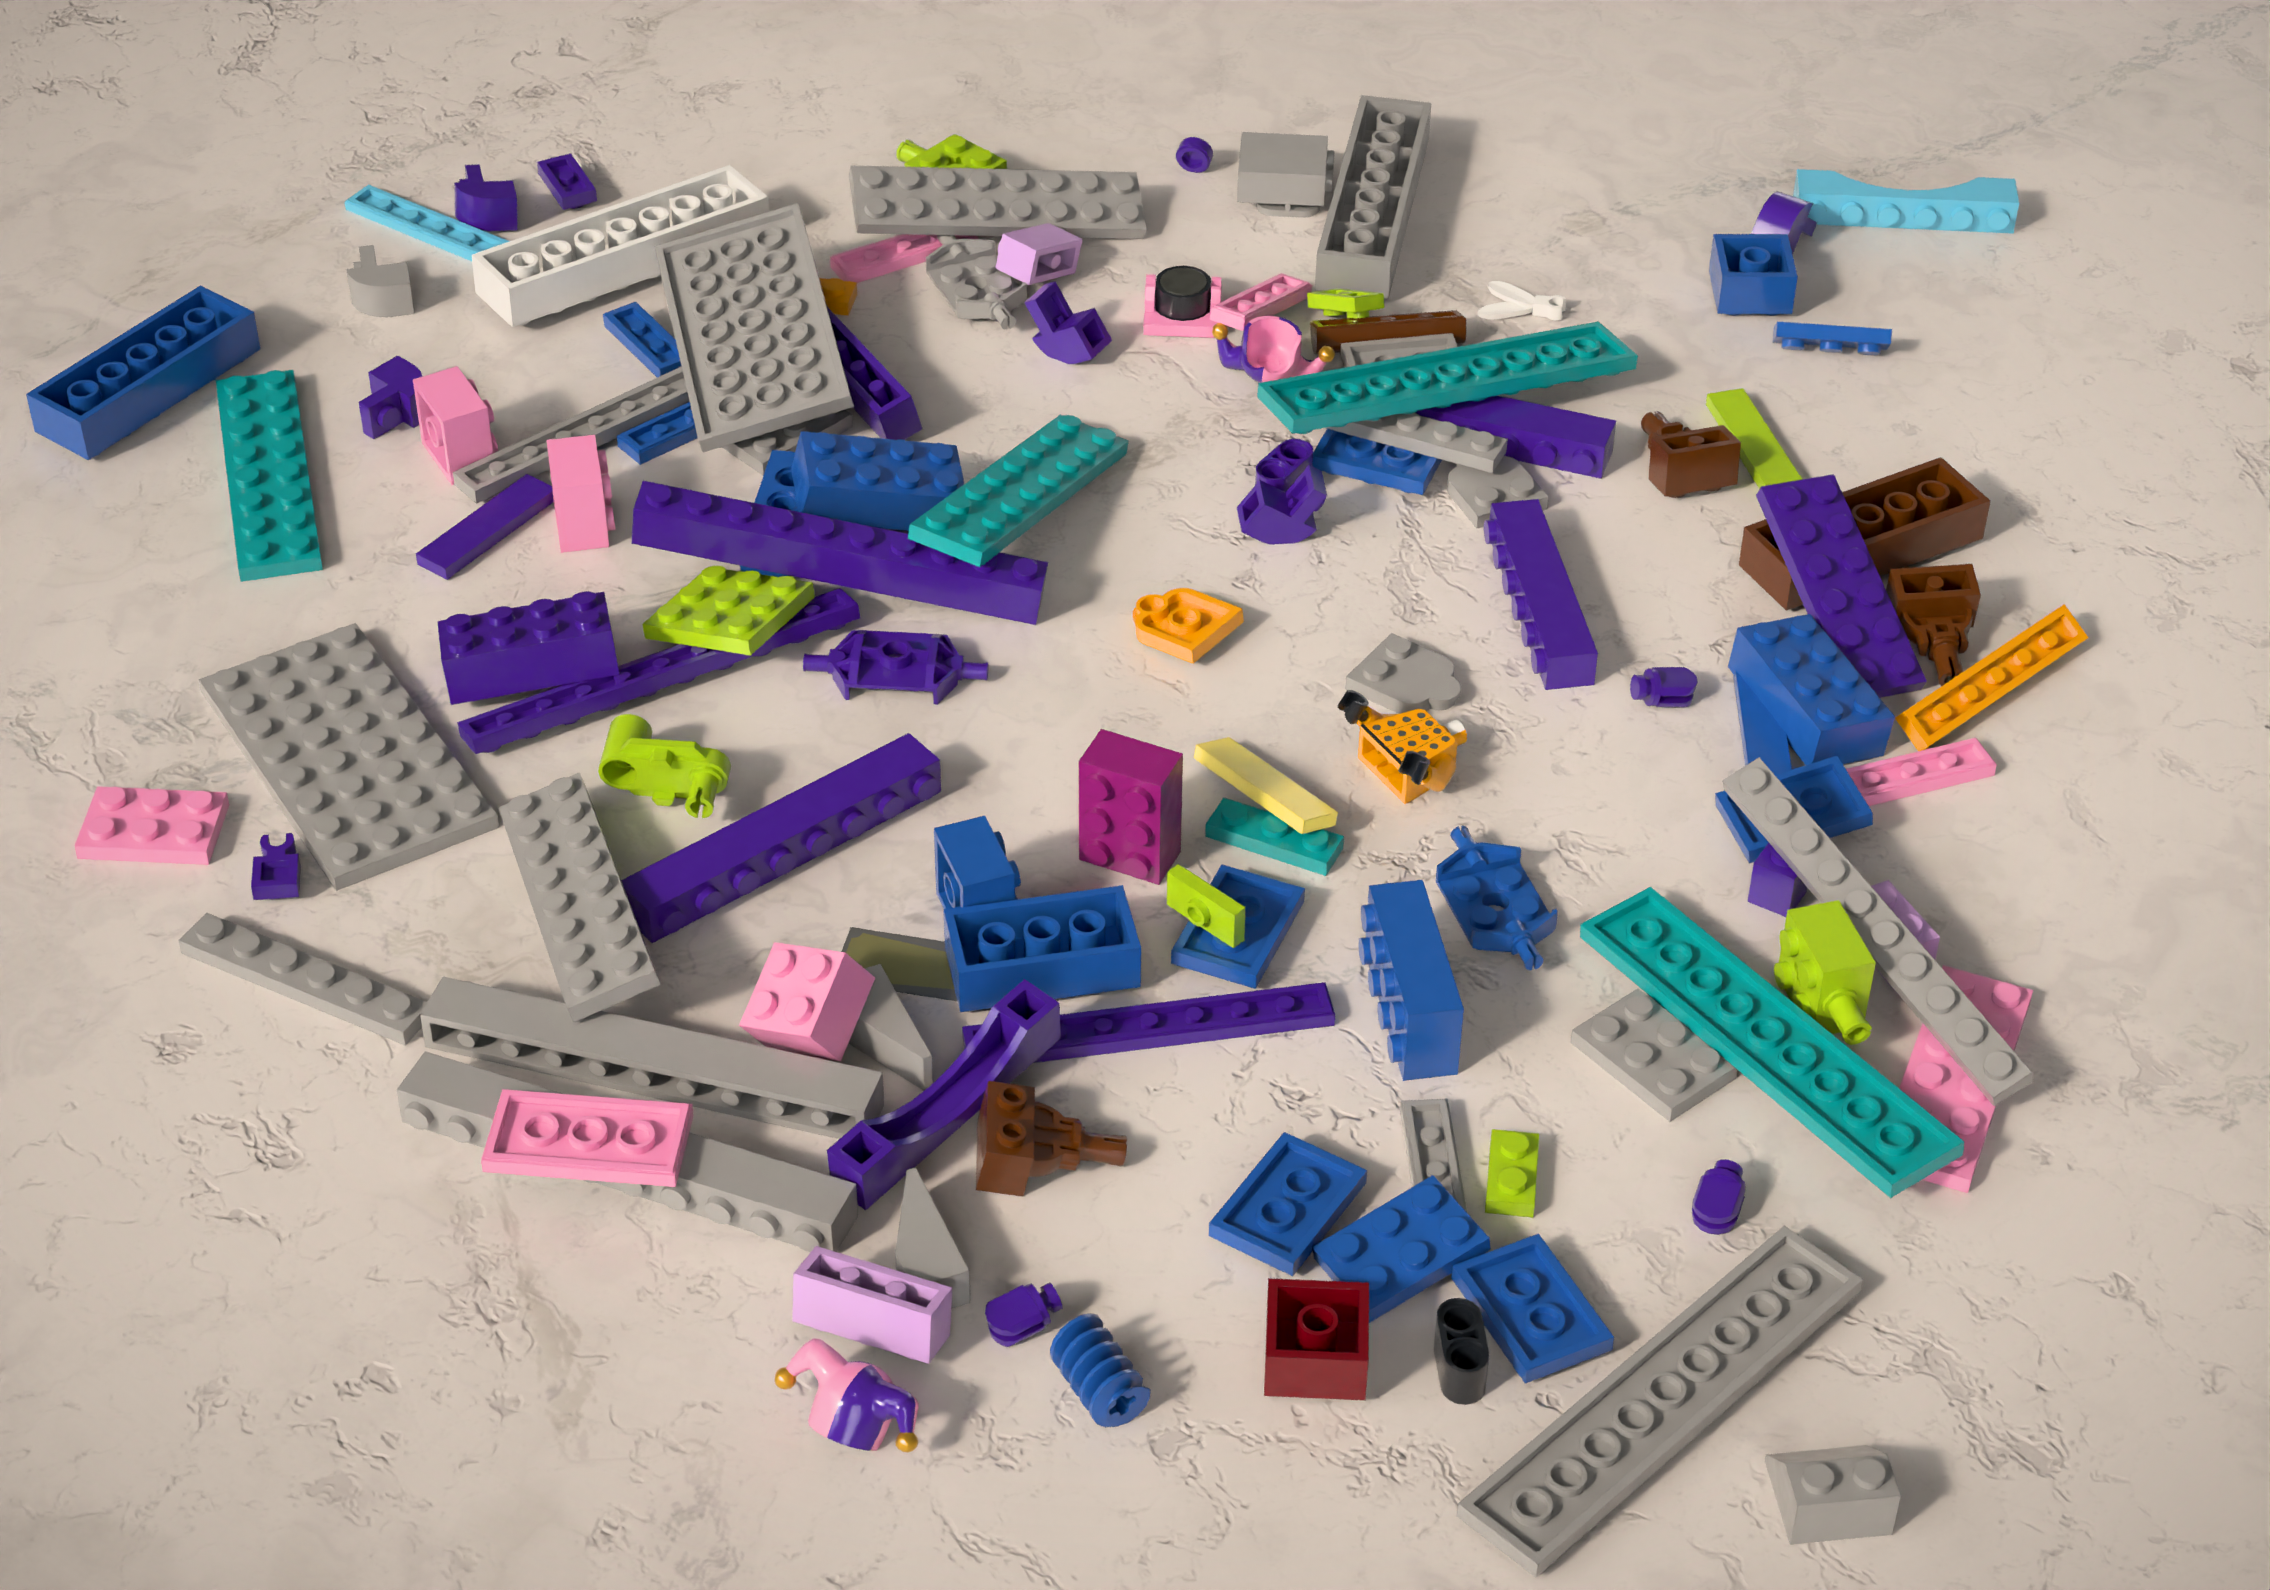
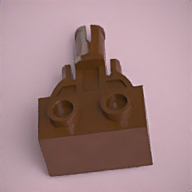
[1641,411,1741,498]
[1886,564,1981,686]
[976,1081,1127,1197]

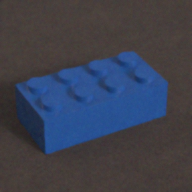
[791,431,965,531]
[1728,614,1895,765]
[1358,880,1464,1081]
[943,885,1141,1012]

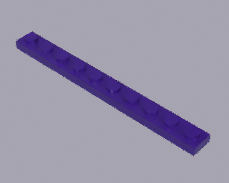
[457,588,860,754]

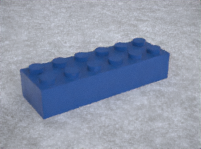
[26,285,261,461]

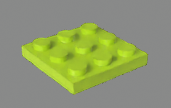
[642,565,815,655]

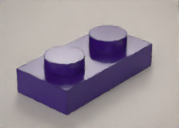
[537,153,597,210]

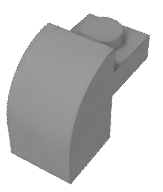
[346,245,414,317]

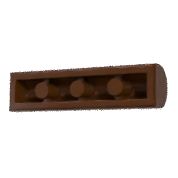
[1310,310,1466,354]

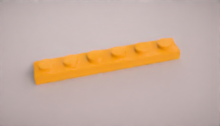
[1895,604,2089,751]

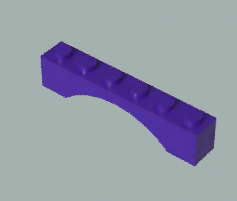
[827,979,1061,1211]

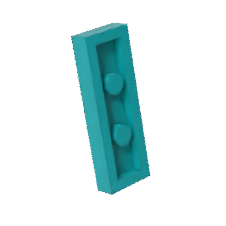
[1205,797,1344,876]

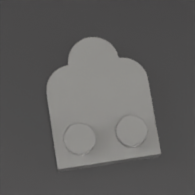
[1447,456,1548,529]
[1345,633,1461,714]

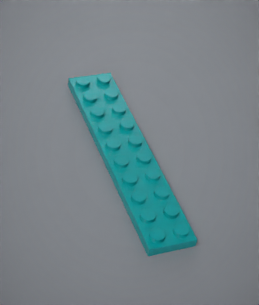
[1257,321,1638,434]
[1580,887,1964,1198]

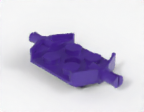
[803,630,989,705]

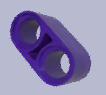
[1255,439,1313,492]

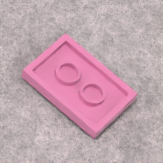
[75,786,229,865]

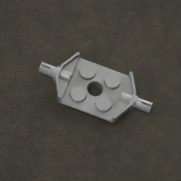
[926,235,1027,330]

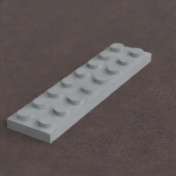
[849,165,1147,239]
[498,773,661,1022]

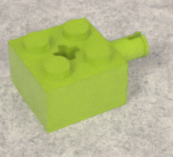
[896,134,1007,169]
[1774,900,1876,1045]

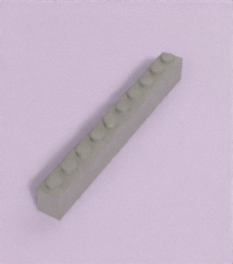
[420,977,884,1139]
[397,1051,858,1252]

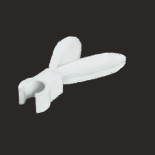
[1478,281,1566,320]

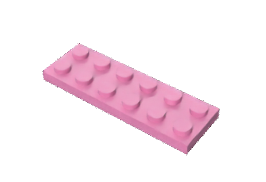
[1899,965,2033,1193]

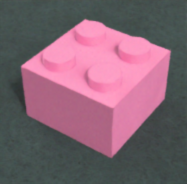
[413,366,498,485]
[547,435,615,553]
[739,942,875,1062]

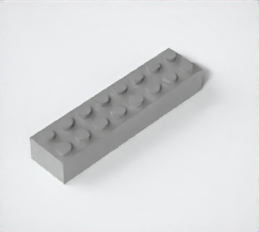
[1315,95,1431,299]

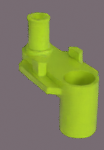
[598,714,731,818]

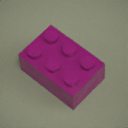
[1079,729,1183,885]

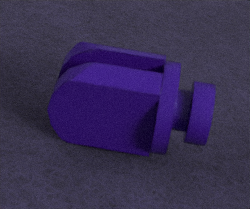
[1630,667,1698,707]
[1692,1159,1746,1235]
[985,1282,1063,1347]

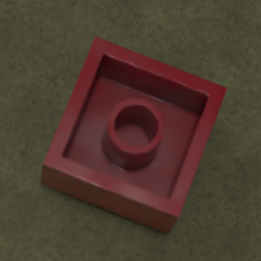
[1264,1278,1369,1401]

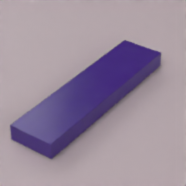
[416,474,554,580]

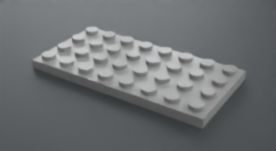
[654,203,854,452]
[199,623,499,891]

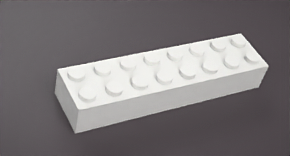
[472,165,769,327]

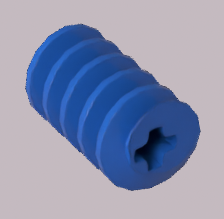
[1050,1313,1151,1427]

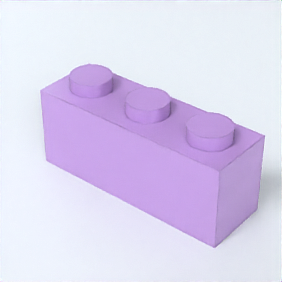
[792,1246,952,1364]

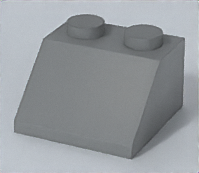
[1765,1445,1901,1545]

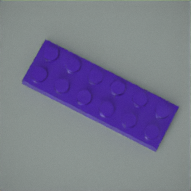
[1756,474,1927,698]

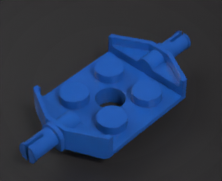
[1436,825,1558,970]

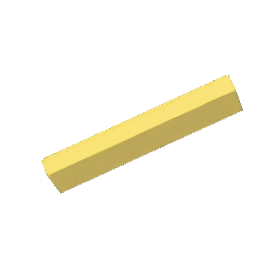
[1194,737,1338,834]

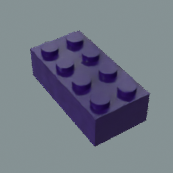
[437,591,620,705]

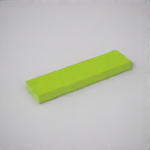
[1706,388,1802,489]

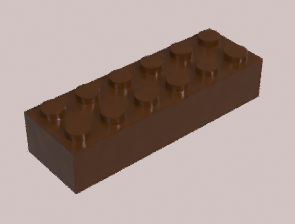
[1739,457,1991,611]

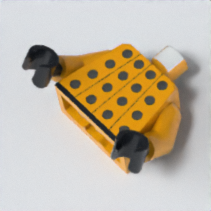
[1337,690,1467,804]

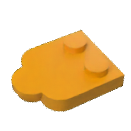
[1132,588,1244,664]

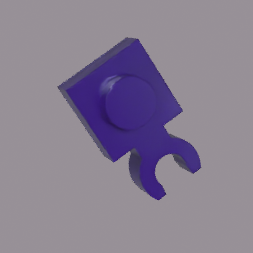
[251,833,301,900]

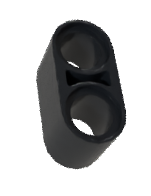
[1434,1298,1489,1405]

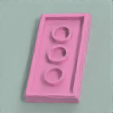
[481,1089,694,1187]

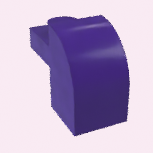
[454,164,518,231]
[1751,191,1817,254]
[1025,281,1112,364]
[359,355,423,440]
[1237,465,1327,545]

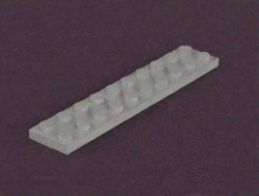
[1457,1226,1863,1577]

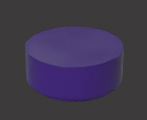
[1176,137,1213,173]

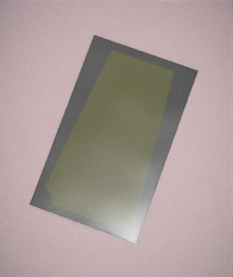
[841,927,957,1002]

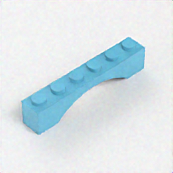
[1793,169,2019,234]

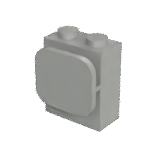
[1237,132,1334,218]

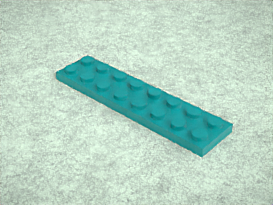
[216,370,323,582]
[908,414,1129,567]

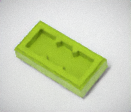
[1167,864,1245,948]

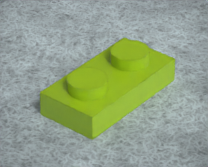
[1307,288,1384,318]
[1485,1129,1539,1218]

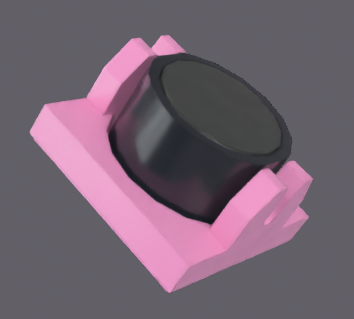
[1144,265,1222,338]

